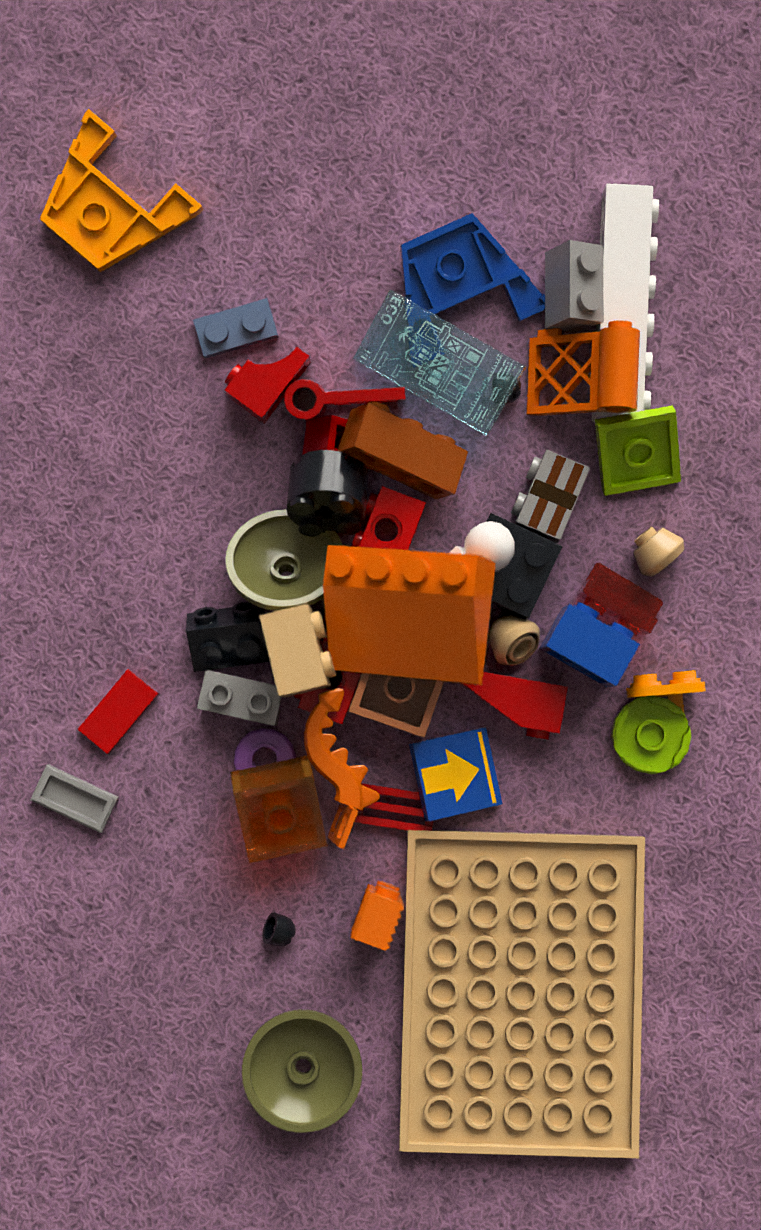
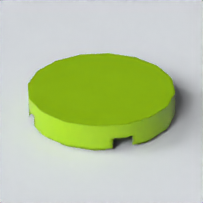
[611,696,691,774]

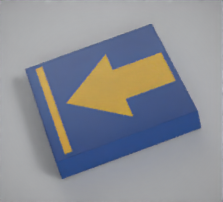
[409,727,503,822]

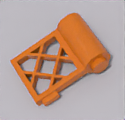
[527,320,640,416]

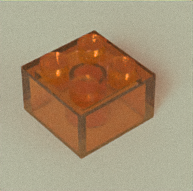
[230,755,327,863]

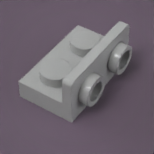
[197,670,282,726]

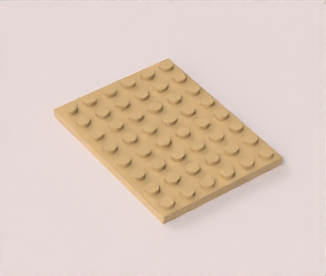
[399,830,645,1159]

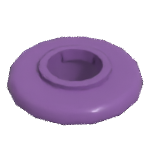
[234,728,296,791]

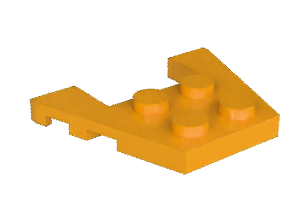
[40,109,203,273]

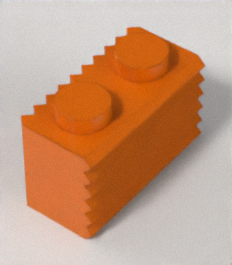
[350,880,404,951]

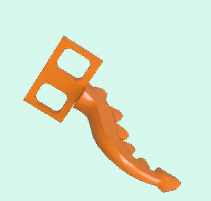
[304,688,380,849]

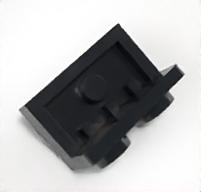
[186,602,270,672]

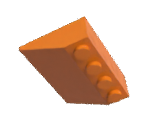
[323,545,496,685]

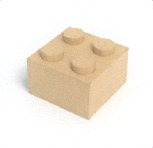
[259,604,336,698]

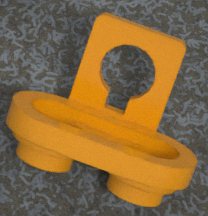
[626,670,706,730]

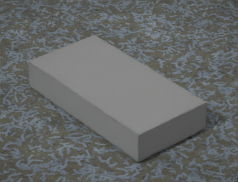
[30,764,119,833]

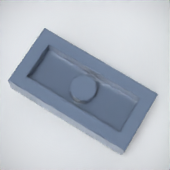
[193,298,279,359]

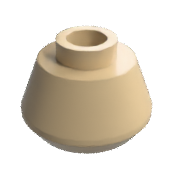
[633,526,684,577]
[489,615,540,666]

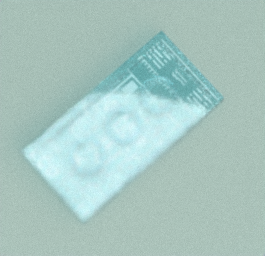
[353,289,527,436]

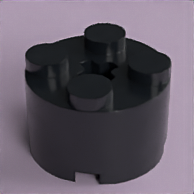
[286,450,369,537]

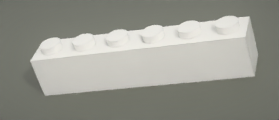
[592,183,659,422]

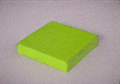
[595,405,681,496]

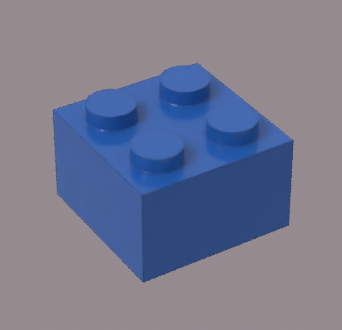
[539,602,640,687]

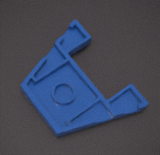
[400,213,545,368]

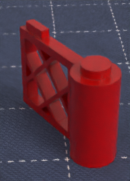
[284,379,406,420]

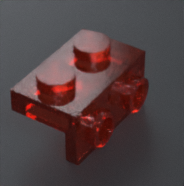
[577,563,663,637]

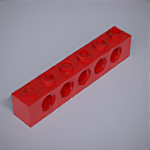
[294,486,426,724]

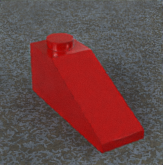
[460,672,568,740]

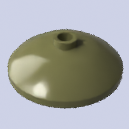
[225,509,342,611]
[242,1009,362,1133]

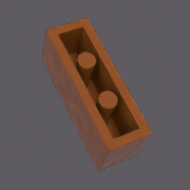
[338,402,468,499]

